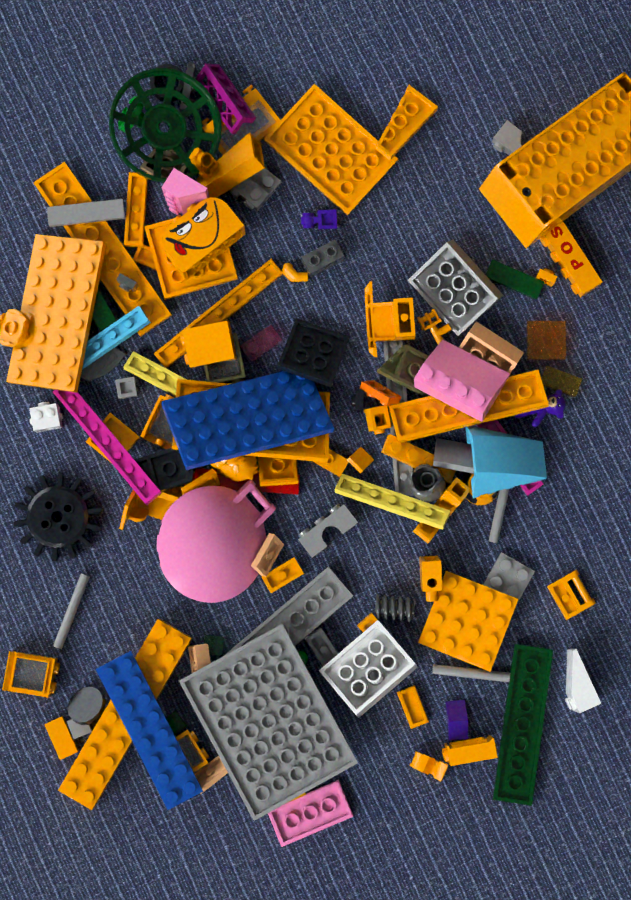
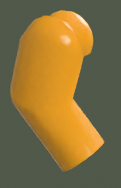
[282,263,308,282]

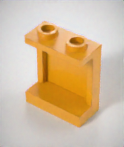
[181,321,237,368]

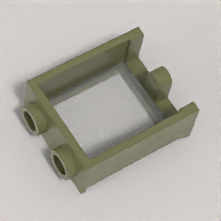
[204,332,246,384]

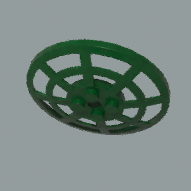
[109,68,222,183]

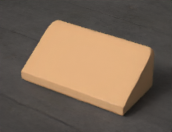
[188,644,211,673]

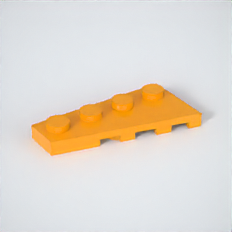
[376,85,438,160]

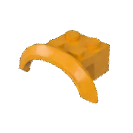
[365,281,415,357]

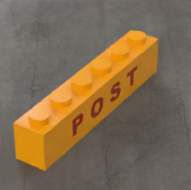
[540,222,602,298]

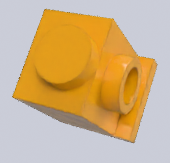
[363,405,391,434]

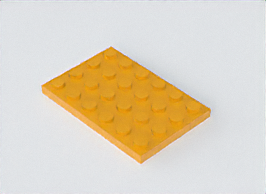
[264,84,398,216]

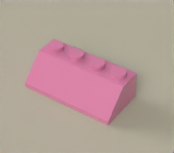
[161,168,210,215]

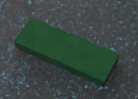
[486,259,544,300]

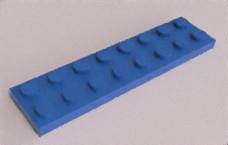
[96,651,203,810]

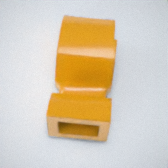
[410,751,449,782]

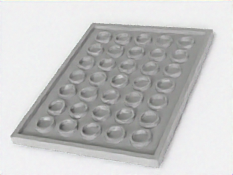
[179,624,358,821]

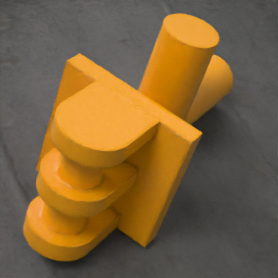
[417,309,451,345]

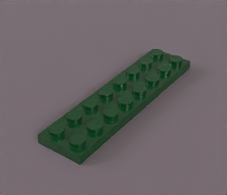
[492,644,553,806]

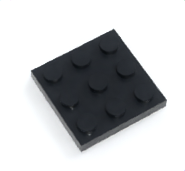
[277,318,350,387]

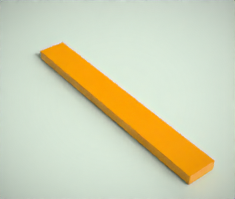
[154,259,283,369]

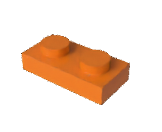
[360,380,401,406]

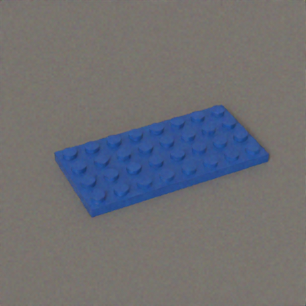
[162,371,334,470]

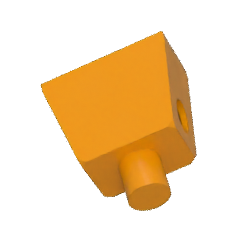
[419,556,442,602]

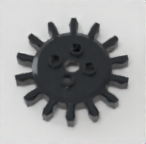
[13,472,103,562]

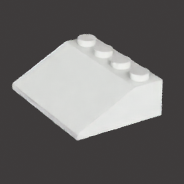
[319,620,418,718]

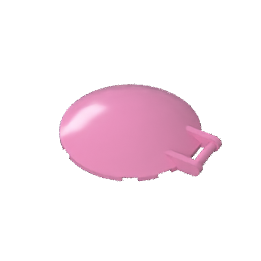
[157,480,276,603]

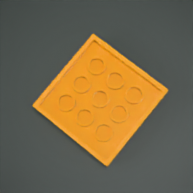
[144,218,238,300]
[418,571,519,672]

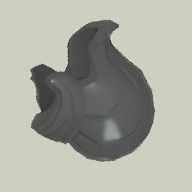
[409,464,446,502]

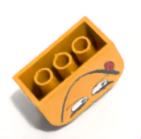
[162,198,246,280]

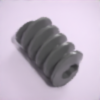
[375,594,415,622]

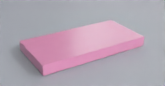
[268,779,354,847]

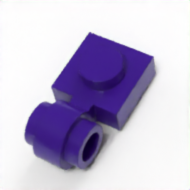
[301,209,337,230]

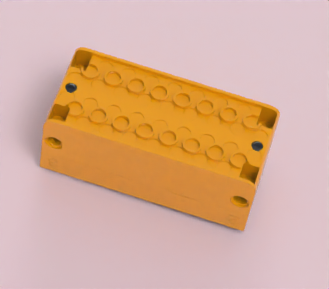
[479,72,631,249]

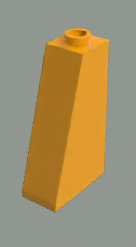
[197,133,265,198]

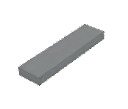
[47,199,125,227]

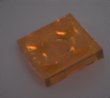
[527,321,566,360]

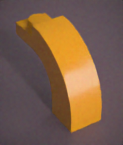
[413,477,471,543]

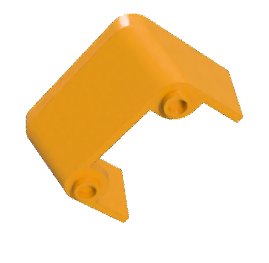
[119,486,183,530]

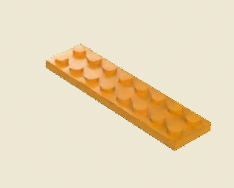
[389,370,549,443]

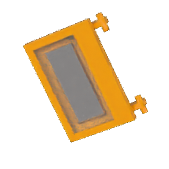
[202,85,280,155]

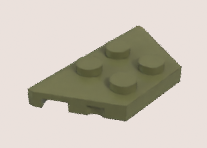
[377,344,430,397]

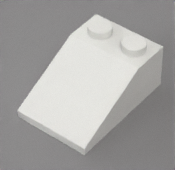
[565,648,601,713]

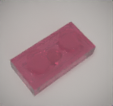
[240,325,282,362]

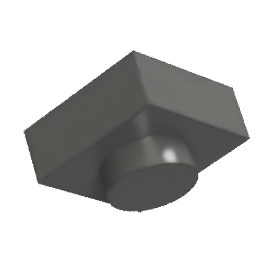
[116,273,139,292]

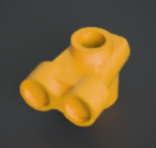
[189,148,219,180]

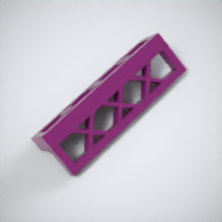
[196,63,256,134]

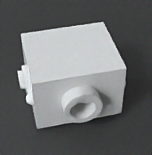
[30,402,63,433]

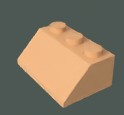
[459,321,524,373]

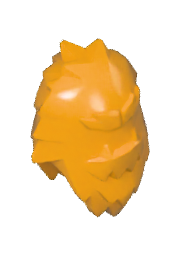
[211,455,259,481]

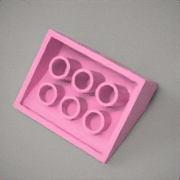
[414,340,510,422]

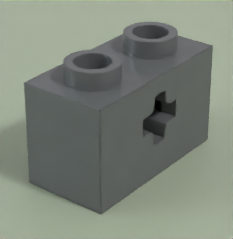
[301,240,344,278]

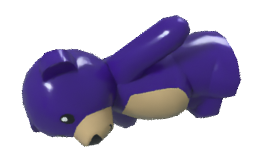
[515,389,565,427]

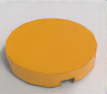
[0,309,29,347]

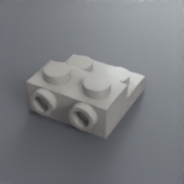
[229,168,282,211]

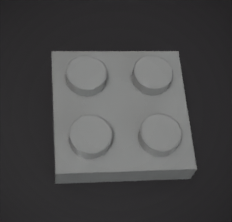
[483,552,535,601]

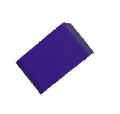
[445,700,468,740]

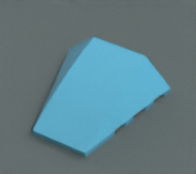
[465,426,547,498]

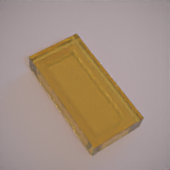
[541,366,582,397]

